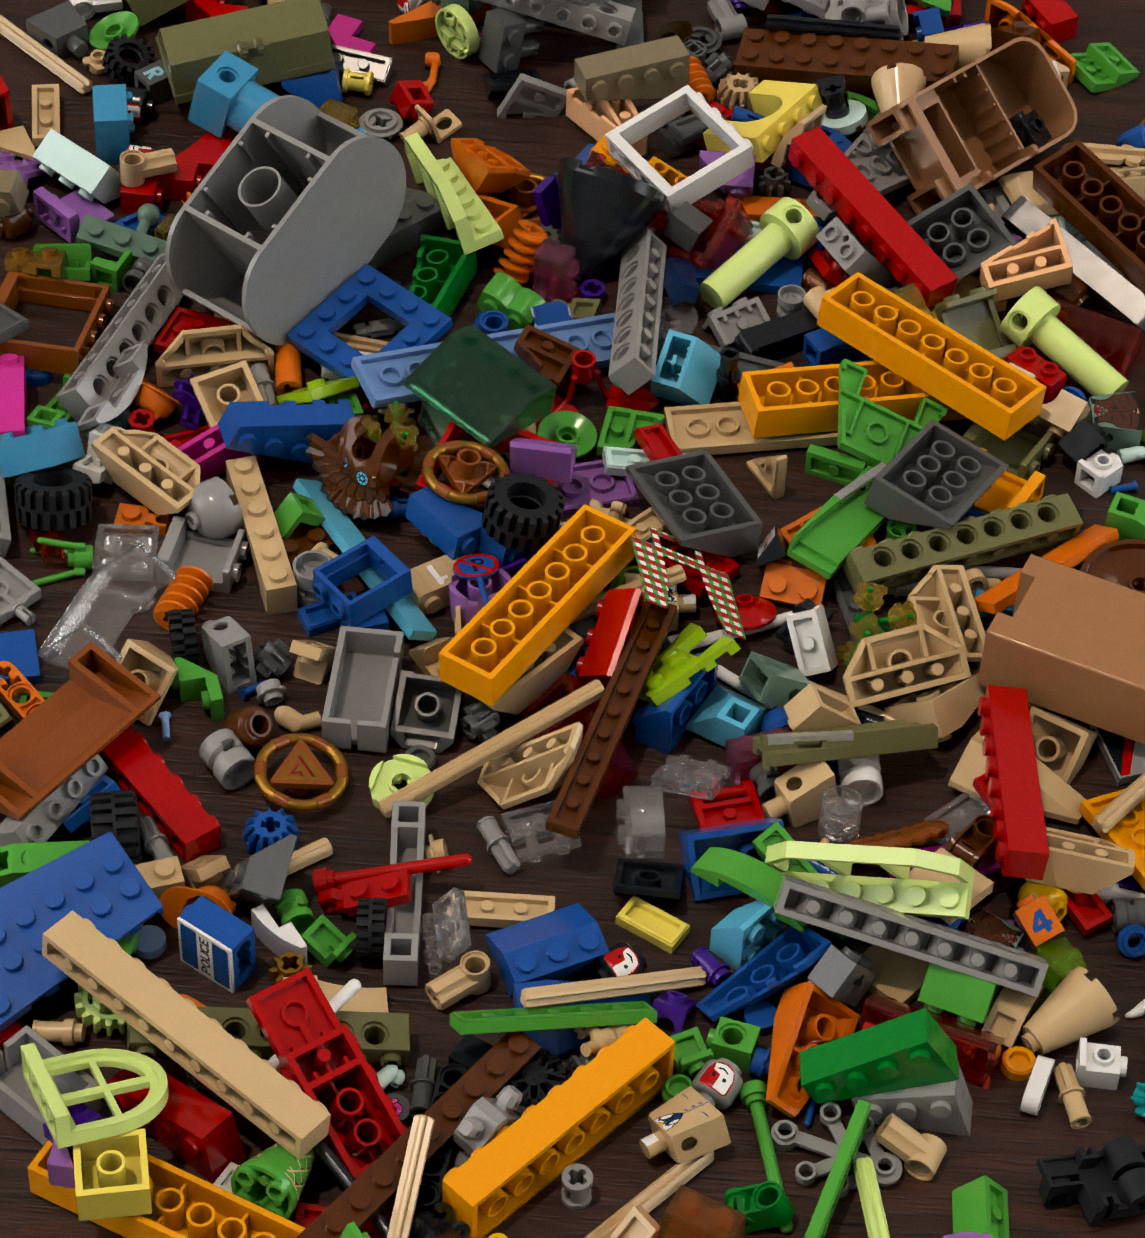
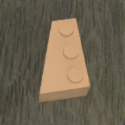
[566,87,648,156]
[979,218,1073,303]

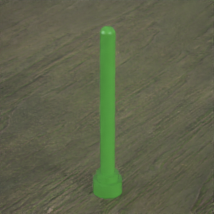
[739,1080,793,1233]

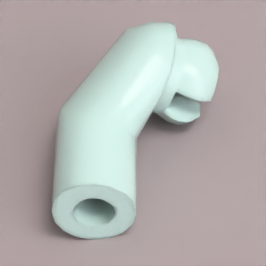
[1116,446,1145,464]
[377,1064,405,1091]

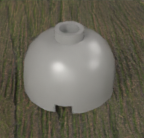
[185,477,244,539]

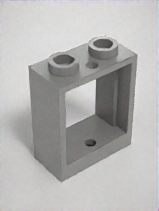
[816,216,896,288]

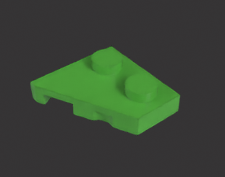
[597,406,665,456]

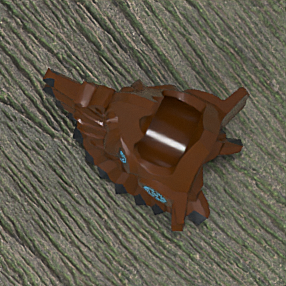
[305,415,415,521]

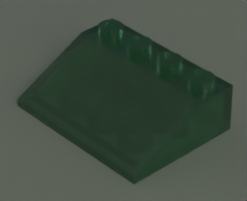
[403,324,557,449]

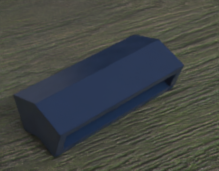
[663,257,700,306]

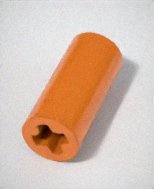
[274,343,302,396]

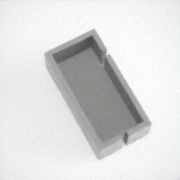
[321,626,404,753]

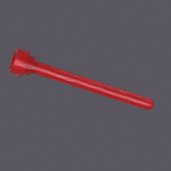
[313,853,473,895]

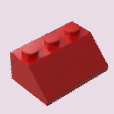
[575,588,644,690]

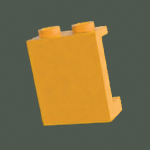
[971,448,1046,514]

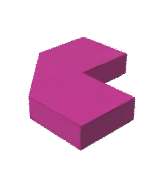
[328,14,376,54]

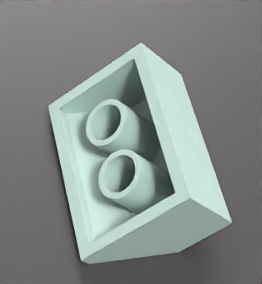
[32,129,122,204]

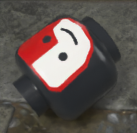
[126,86,155,124]
[594,942,647,979]

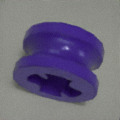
[579,279,605,304]

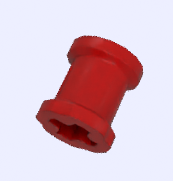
[128,409,156,433]

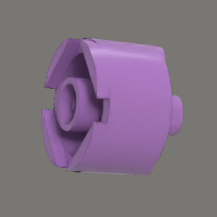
[449,568,511,628]

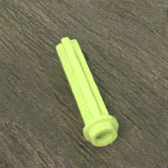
[853,1157,890,1238]

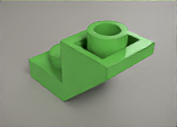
[171,657,224,722]

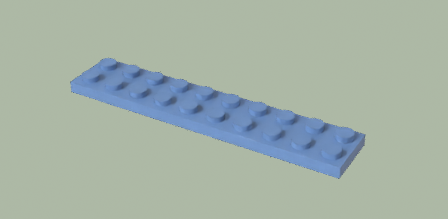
[351,313,615,409]

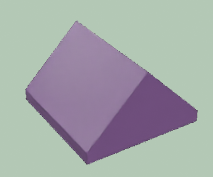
[510,437,578,483]

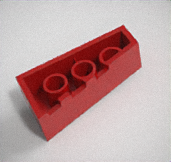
[106,1069,247,1184]

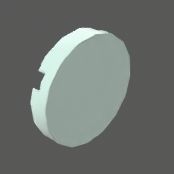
[822,99,868,136]

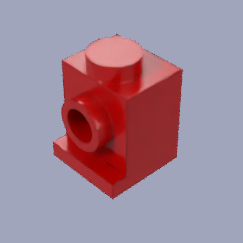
[389,80,434,123]

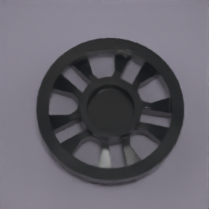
[505,1048,566,1107]

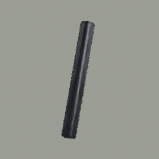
[766,14,900,40]

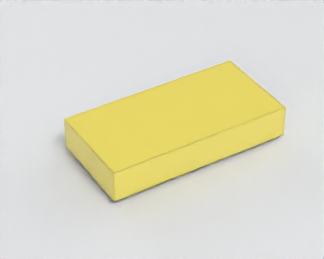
[615,895,690,954]

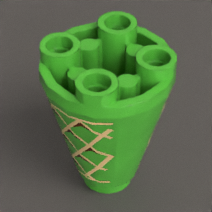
[231,1143,316,1219]

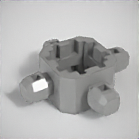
[453,1085,523,1167]

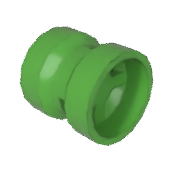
[274,889,316,935]

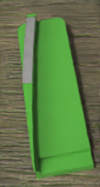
[786,461,888,580]

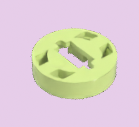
[435,4,479,59]

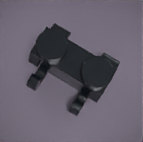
[409,1202,471,1238]

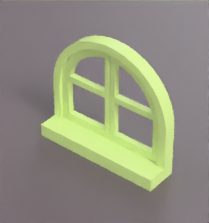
[20,1043,169,1149]

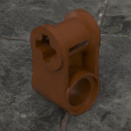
[945,815,998,871]

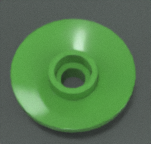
[89,11,139,51]
[537,411,597,458]

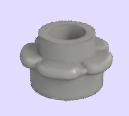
[256,678,286,707]

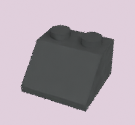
[224,834,297,908]

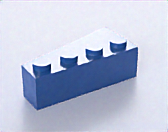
[218,399,355,464]

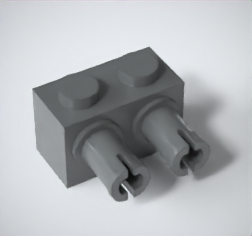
[478,8,544,74]

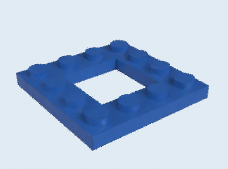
[286,263,453,394]

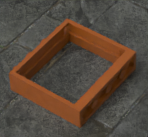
[0,271,115,374]

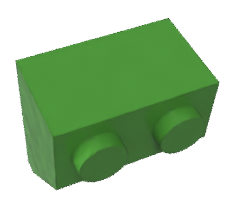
[918,963,1001,1026]

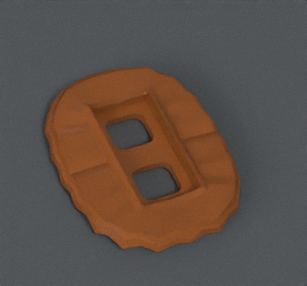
[849,820,949,848]

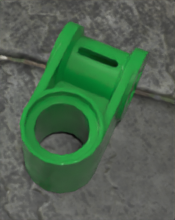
[724,1181,795,1235]

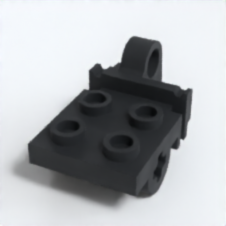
[1036,1136,1145,1227]

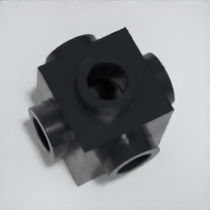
[1008,109,1052,148]

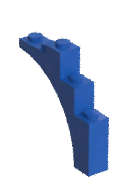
[405,486,563,568]

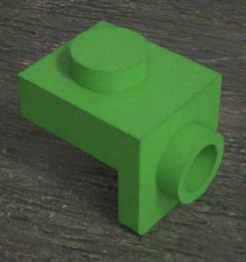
[301,914,356,968]
[669,1027,714,1078]

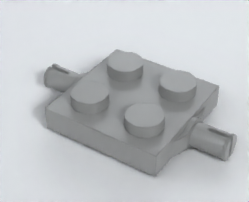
[0,556,42,626]

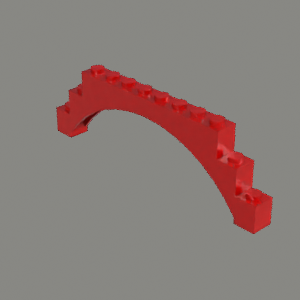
[120,0,268,214]

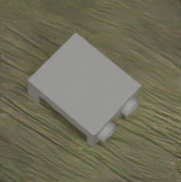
[156,516,250,594]

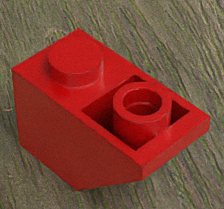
[1021,0,1079,43]

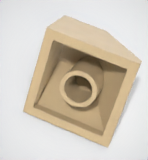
[190,360,264,428]
[117,639,179,726]
[1029,706,1098,785]

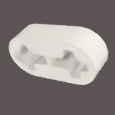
[1020,1055,1055,1116]

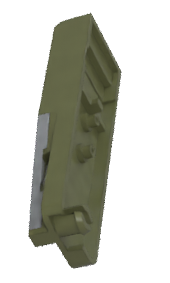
[752,719,938,772]

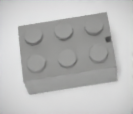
[0,1025,102,1146]

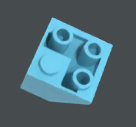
[686,684,771,755]
[709,900,786,970]

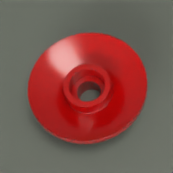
[714,594,777,631]

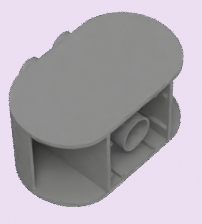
[165,95,406,345]

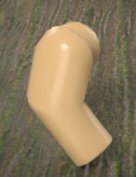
[274,705,322,733]

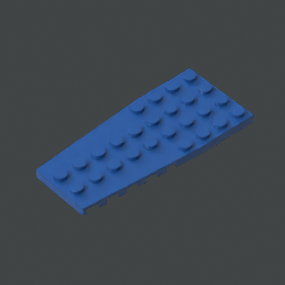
[0,832,164,1032]

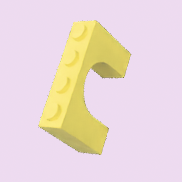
[703,80,822,163]

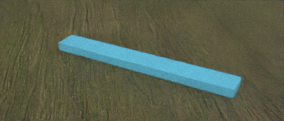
[293,478,437,641]

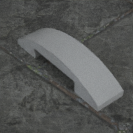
[77,342,148,432]

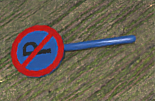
[453,554,500,606]

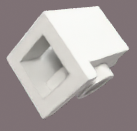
[1074,449,1124,499]
[1075,1037,1128,1090]

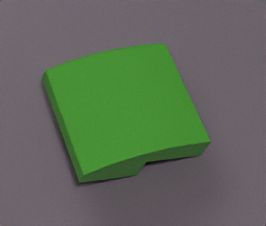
[1070,42,1140,93]

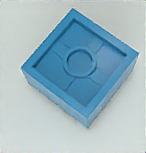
[92,84,135,164]
[0,418,85,478]

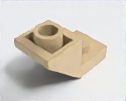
[980,986,1044,1048]

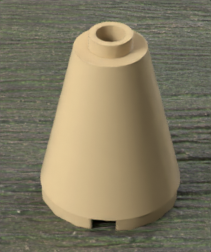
[924,23,992,69]
[871,63,926,114]
[1021,966,1119,1055]

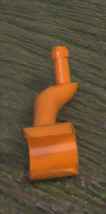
[423,52,441,93]

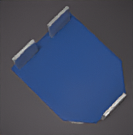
[530,300,573,326]

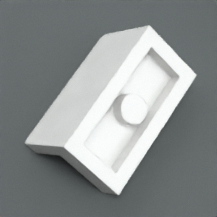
[785,604,838,676]

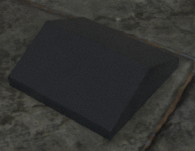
[482,69,544,99]
[613,858,684,900]

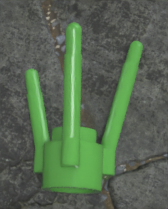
[30,537,93,586]

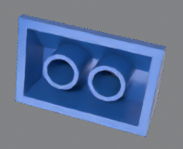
[633,652,719,755]
[678,817,784,901]
[485,903,609,997]

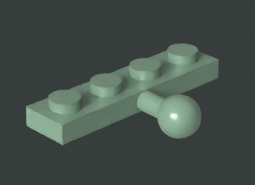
[76,203,166,262]

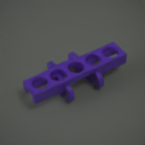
[172,374,204,431]

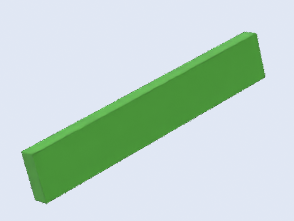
[449,1001,657,1035]
[804,1099,871,1238]

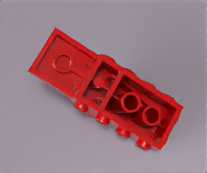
[246,967,408,1183]

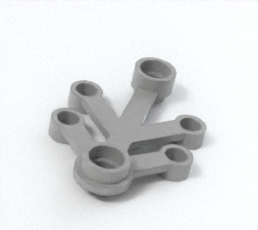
[771,1102,903,1198]

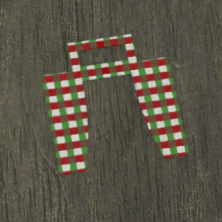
[630,527,746,640]

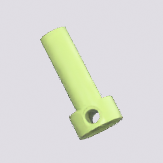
[699,197,820,309]
[1000,286,1129,396]

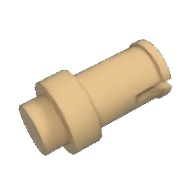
[32,1018,86,1046]

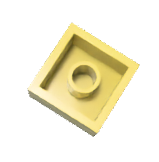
[73,1128,152,1221]

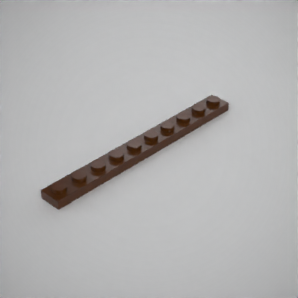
[546,600,677,839]
[296,1031,541,1238]

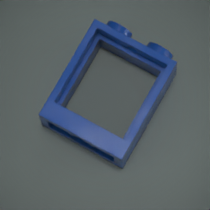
[312,536,413,627]

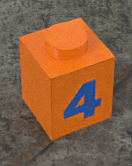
[1012,894,1065,949]

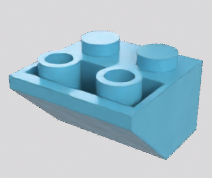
[651,329,721,405]

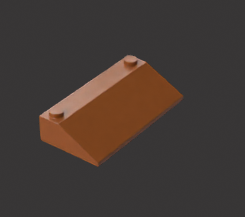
[0,641,161,821]

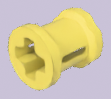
[342,68,374,96]

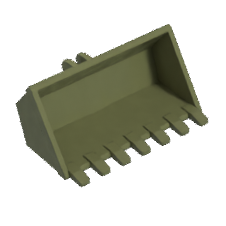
[155,0,336,105]

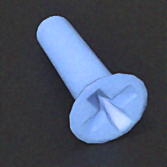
[158,711,172,741]

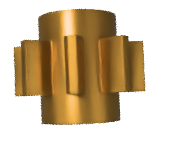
[269,951,312,983]

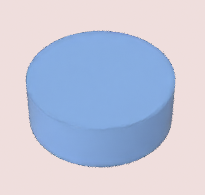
[135,925,167,959]

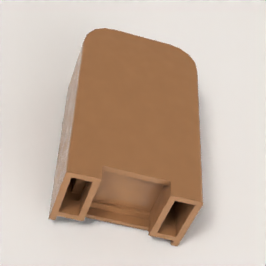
[866,37,1077,216]
[978,554,1145,744]

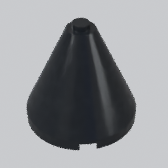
[556,158,668,283]

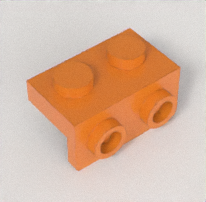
[759,559,829,606]

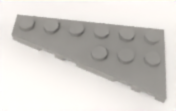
[805,112,911,221]

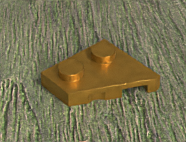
[4,247,66,278]

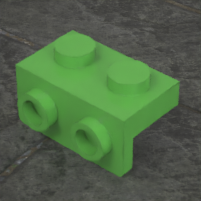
[33,243,92,282]

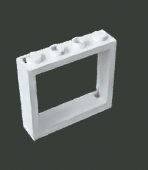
[605,85,755,213]

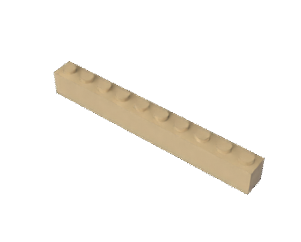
[42,910,331,1160]

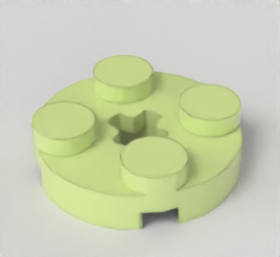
[369,754,434,809]

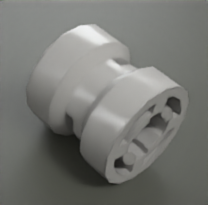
[776,284,806,318]

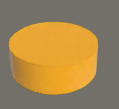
[1001,1046,1036,1081]

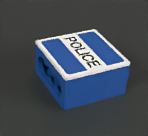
[177,895,257,994]

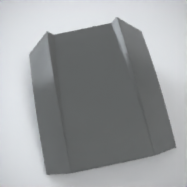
[390,670,465,753]

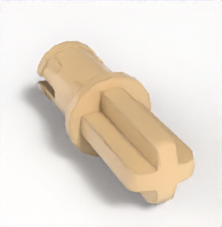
[1053,1062,1092,1129]

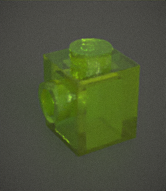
[1035,936,1087,993]

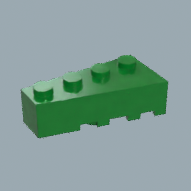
[409,234,478,317]
[800,1008,959,1104]

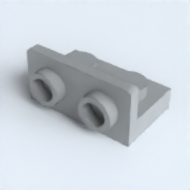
[702,296,771,348]

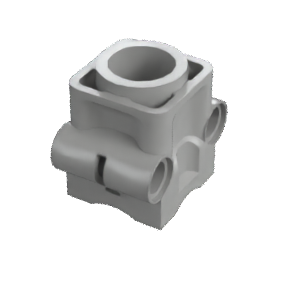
[825,0,909,41]

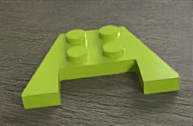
[640,623,741,707]

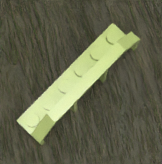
[404,132,504,255]
[765,841,975,920]

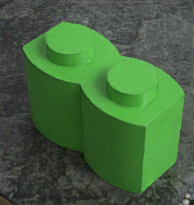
[476,271,546,330]

